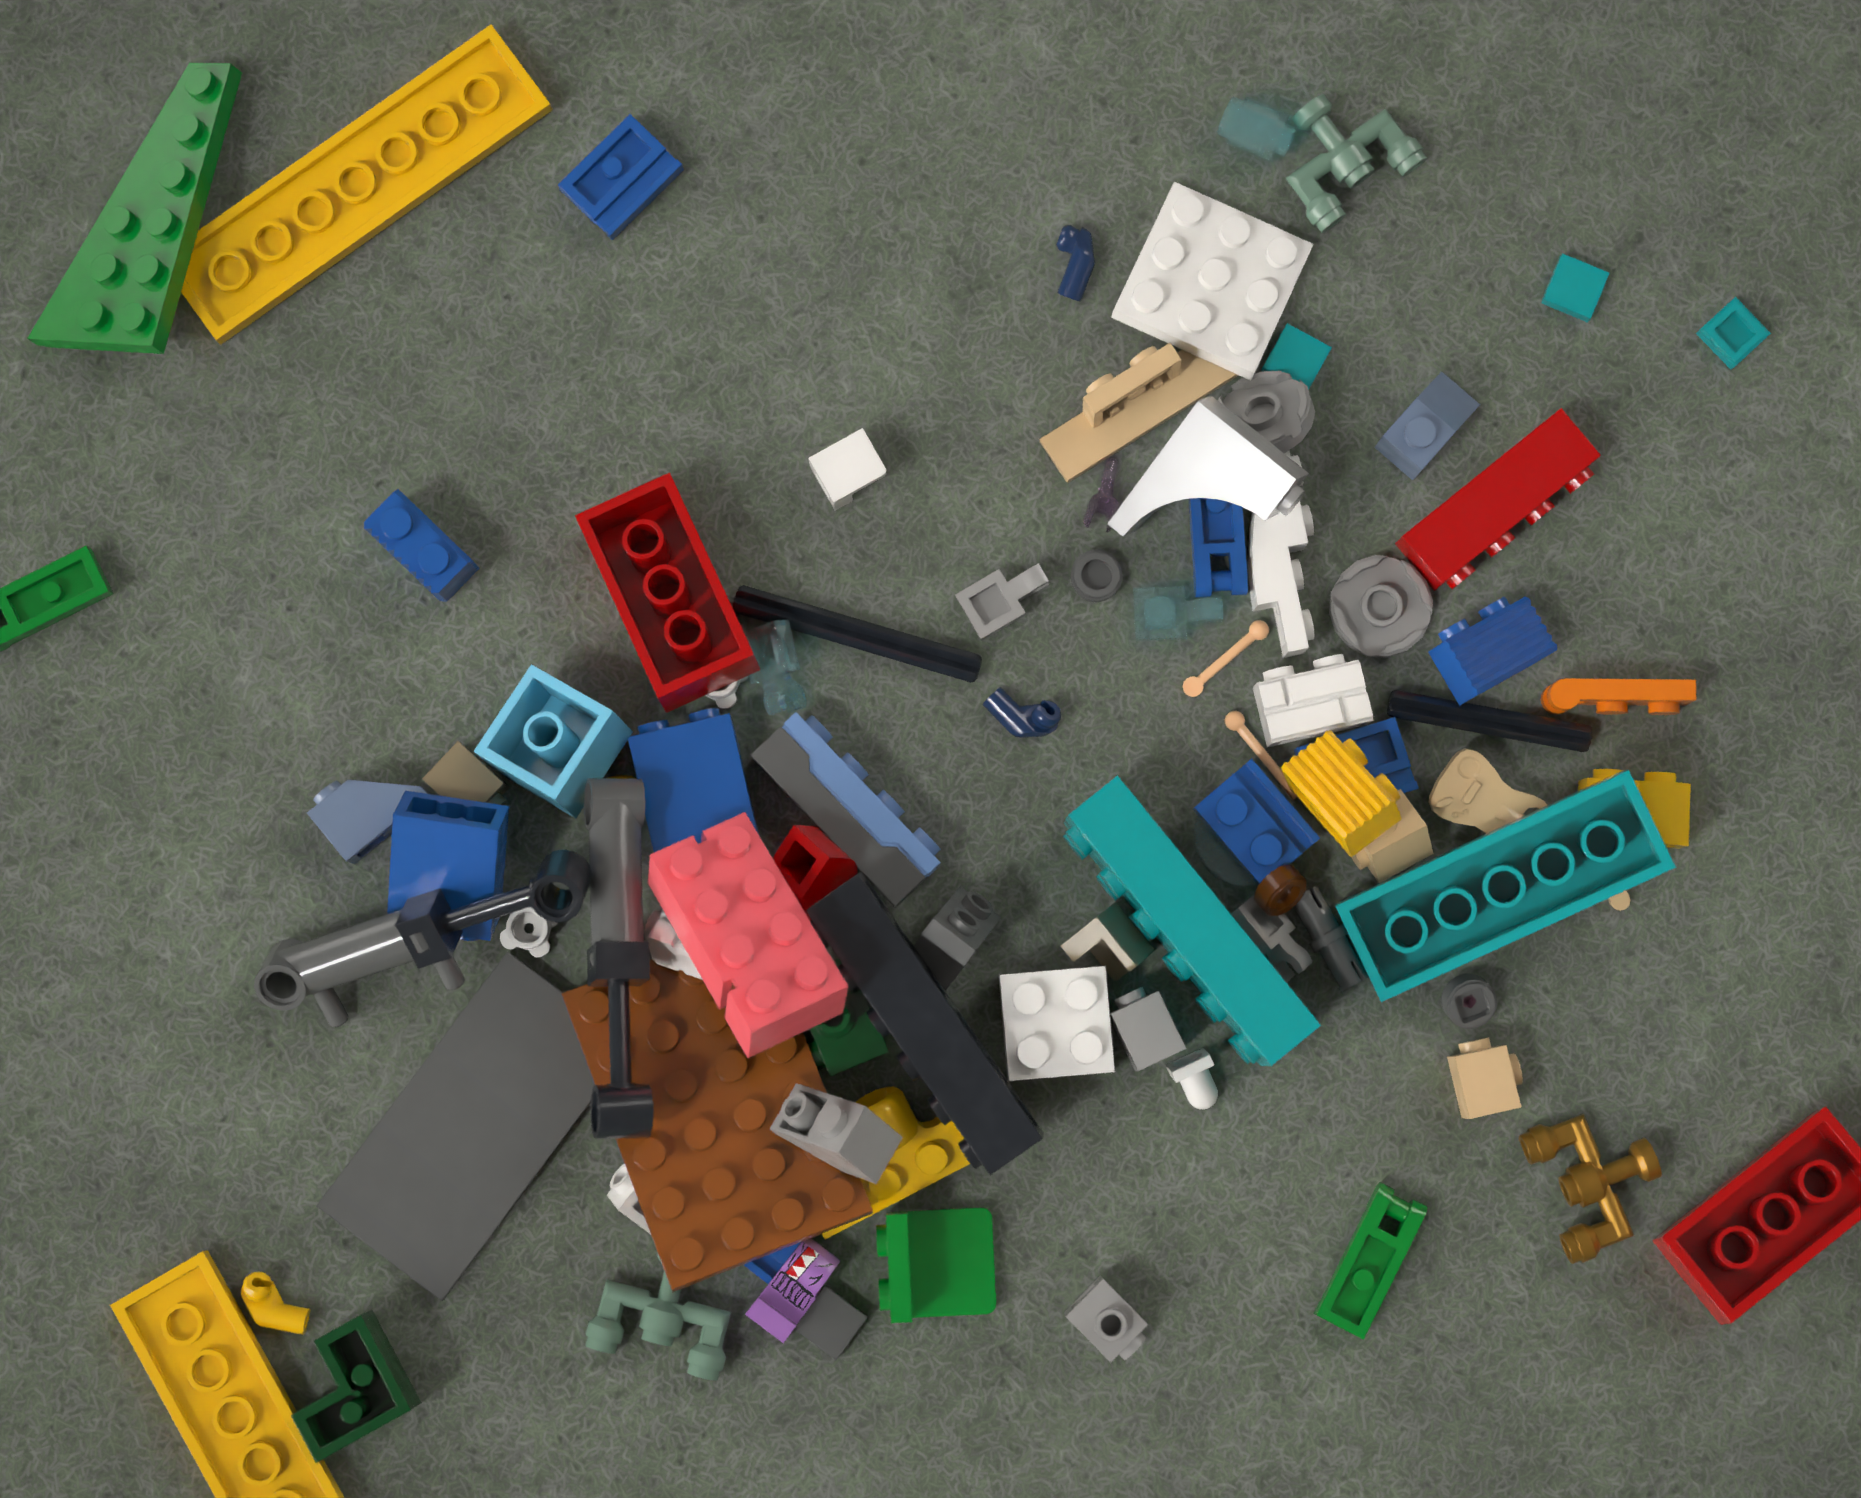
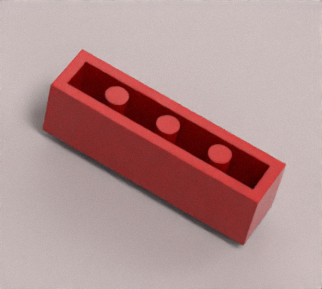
[1395,408,1601,591]

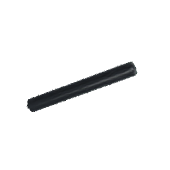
[733,585,982,683]

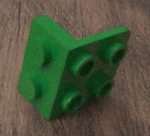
[876,1207,996,1323]

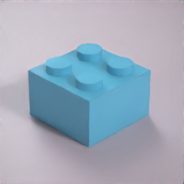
[473,664,633,818]

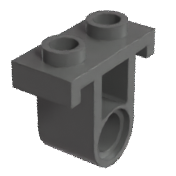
[914,886,1002,991]

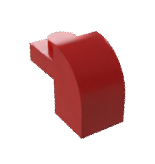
[773,825,857,921]

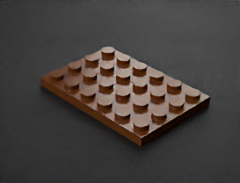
[561,959,873,1292]

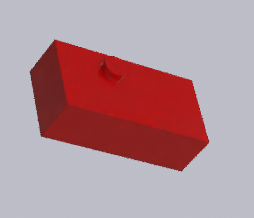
[575,472,761,713]
[1652,1106,1861,1325]

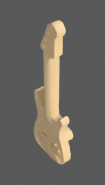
[1429,748,1631,911]

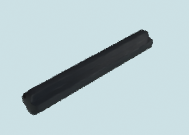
[1387,690,1592,752]

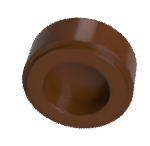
[1254,864,1307,916]

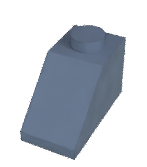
[1374,371,1480,481]
[307,780,431,864]

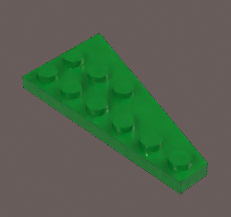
[27,63,242,354]

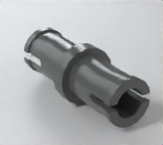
[1294,885,1369,993]

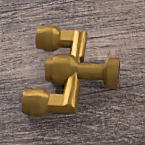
[1519,1114,1662,1264]

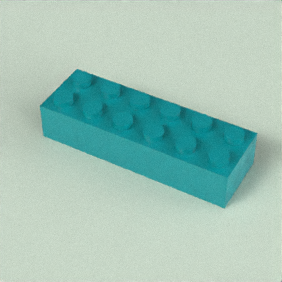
[1335,770,1676,1002]
[1063,775,1321,1066]

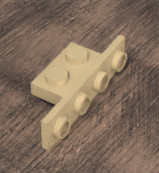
[1039,343,1239,483]

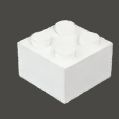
[998,966,1115,1081]

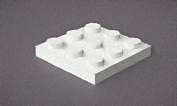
[1111,182,1313,380]

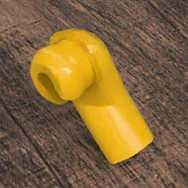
[241,1272,311,1335]

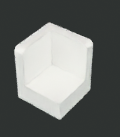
[808,428,886,511]

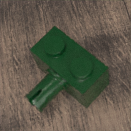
[807,958,889,1077]

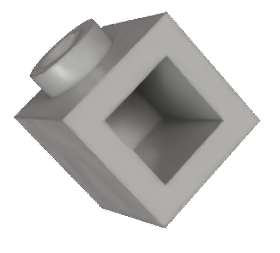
[1110,986,1186,1071]
[1064,1275,1148,1363]

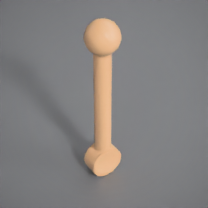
[1183,620,1269,697]
[1225,711,1297,800]

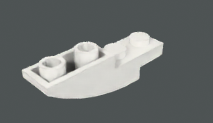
[1247,451,1314,658]

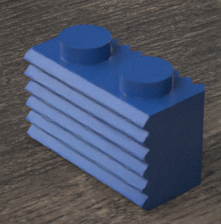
[364,489,480,601]
[1428,596,1557,706]

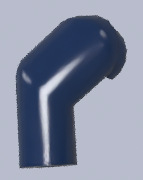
[1056,225,1095,301]
[982,687,1061,738]

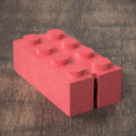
[648,812,848,1058]

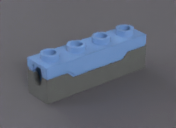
[751,712,941,909]

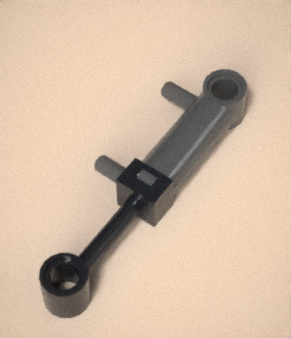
[584,778,653,1139]
[254,849,592,1027]

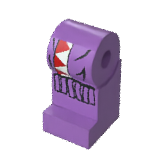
[745,1238,841,1343]

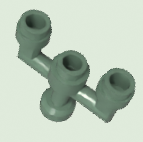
[1286,94,1427,233]
[585,1254,731,1381]

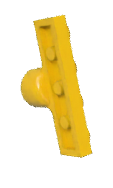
[822,1086,970,1240]

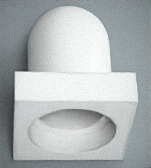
[1166,1048,1218,1110]

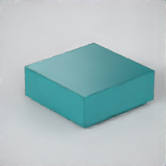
[1541,253,1609,322]
[1696,297,1771,370]
[1261,323,1332,390]

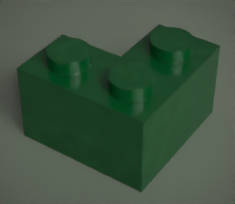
[291,1310,421,1463]

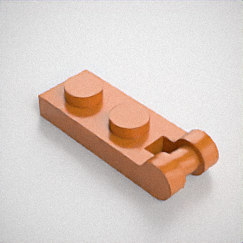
[1541,678,1696,715]

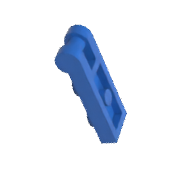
[1188,498,1248,598]

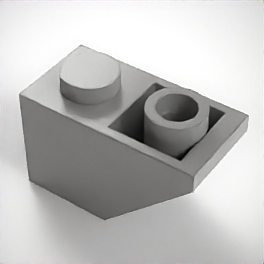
[770,1083,903,1184]

